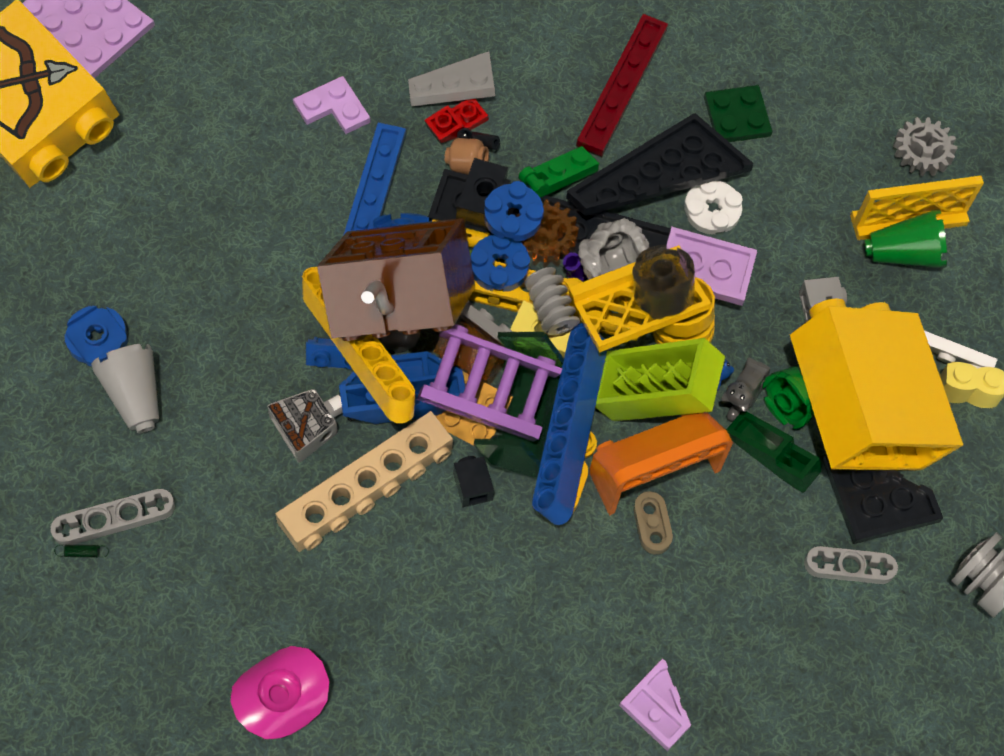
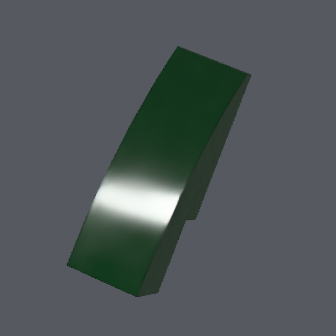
[726,411,821,493]

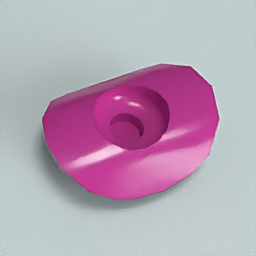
[230,646,329,739]

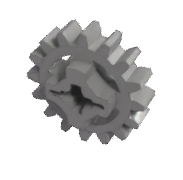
[893,117,957,176]

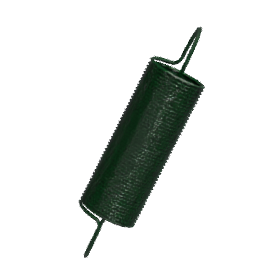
[54,545,109,558]

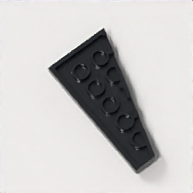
[566,113,754,216]

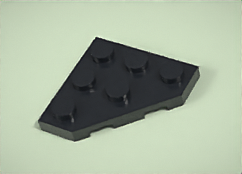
[822,455,943,544]

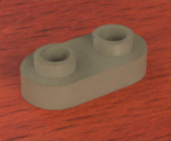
[633,491,673,554]

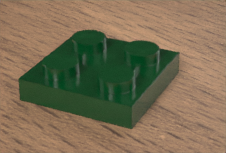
[704,85,773,142]

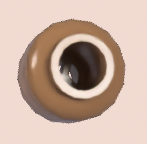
[445,138,489,175]

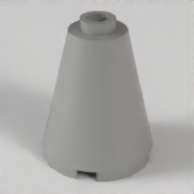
[91,344,159,434]

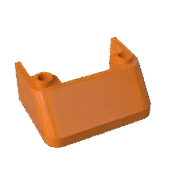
[589,412,733,515]

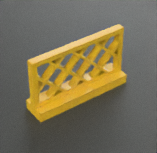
[850,176,984,240]
[569,245,711,353]

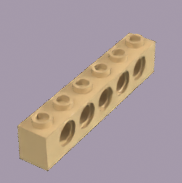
[275,411,453,552]

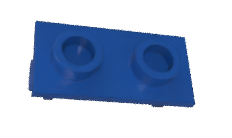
[306,337,352,369]

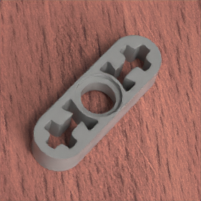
[804,546,898,584]

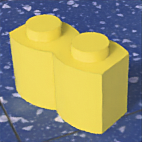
[940,362,1004,408]

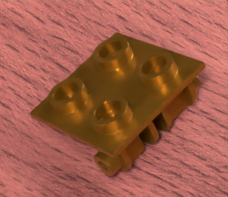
[436,371,513,452]

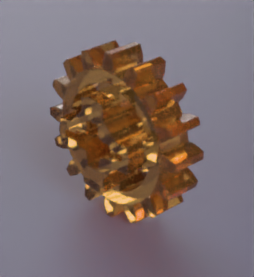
[517,199,579,262]

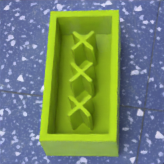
[595,338,725,421]

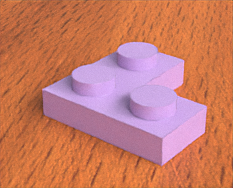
[293,76,370,134]

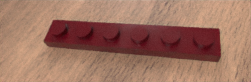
[576,14,668,157]

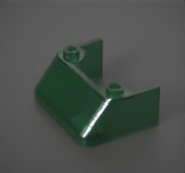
[473,332,564,479]

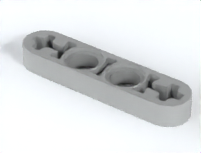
[51,489,175,546]

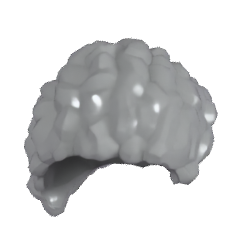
[578,218,651,280]

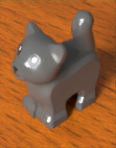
[721,358,771,421]

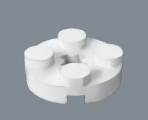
[684,180,743,234]

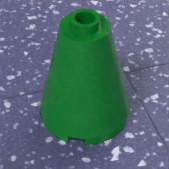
[864,209,947,268]
[762,365,814,429]

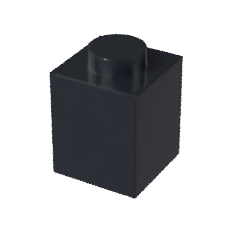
[453,456,494,507]

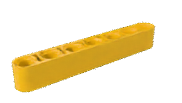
[302,267,415,423]

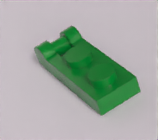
[518,146,599,198]

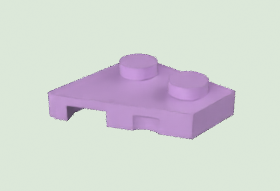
[619,659,691,751]

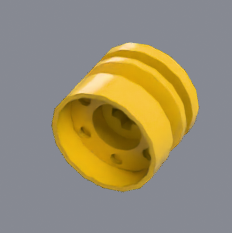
[651,275,715,344]

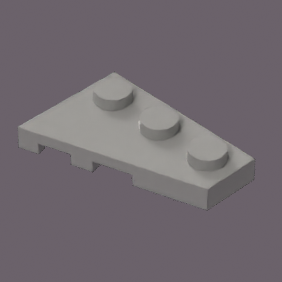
[408,51,495,106]

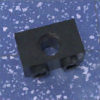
[456,158,511,230]

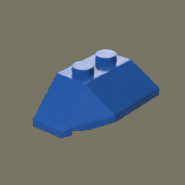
[339,351,465,424]

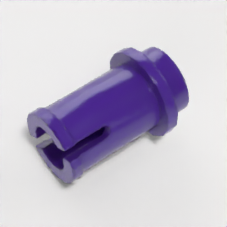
[563,253,588,282]

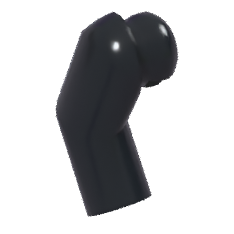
[457,128,500,150]

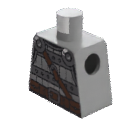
[267,389,343,463]

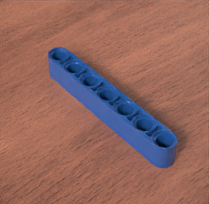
[532,323,607,525]

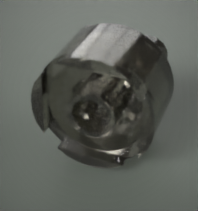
[632,245,695,319]

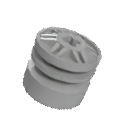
[951,532,1004,618]

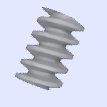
[525,267,580,335]

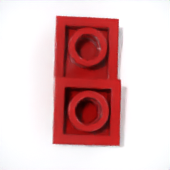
[425,99,489,143]

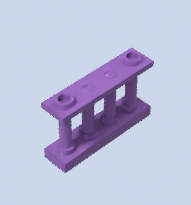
[417,324,562,442]

